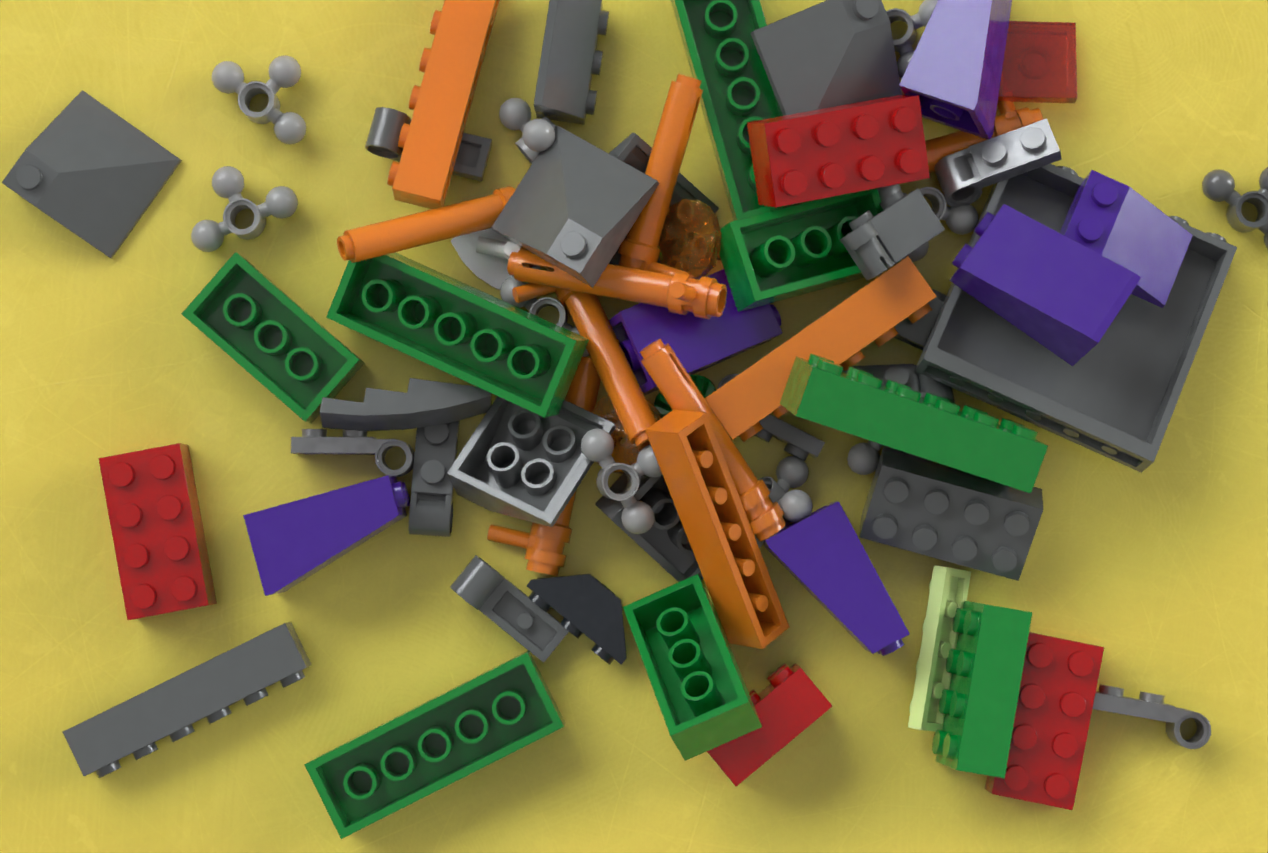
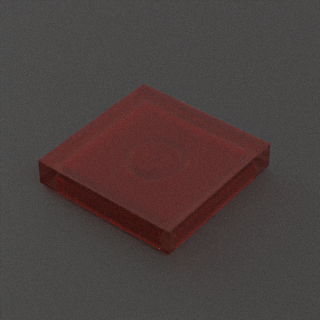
[998,21,1077,103]

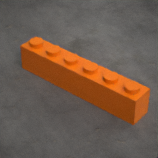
[387,0,500,209]
[705,256,937,442]
[645,410,789,649]

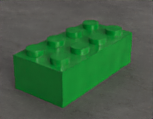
[713,188,901,312]
[181,252,364,424]
[623,574,762,761]
[932,601,1032,778]

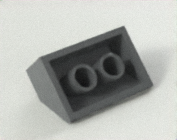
[534,0,609,125]

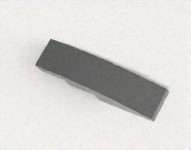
[320,378,492,431]

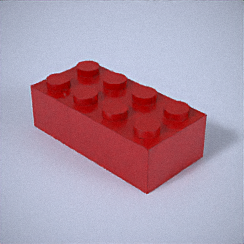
[747,95,930,207]
[98,443,217,620]
[985,632,1104,810]

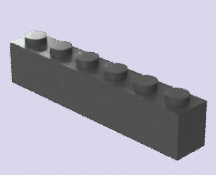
[63,621,312,778]

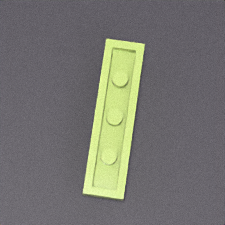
[908,565,971,732]

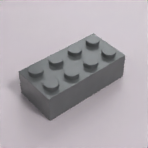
[859,446,1043,581]

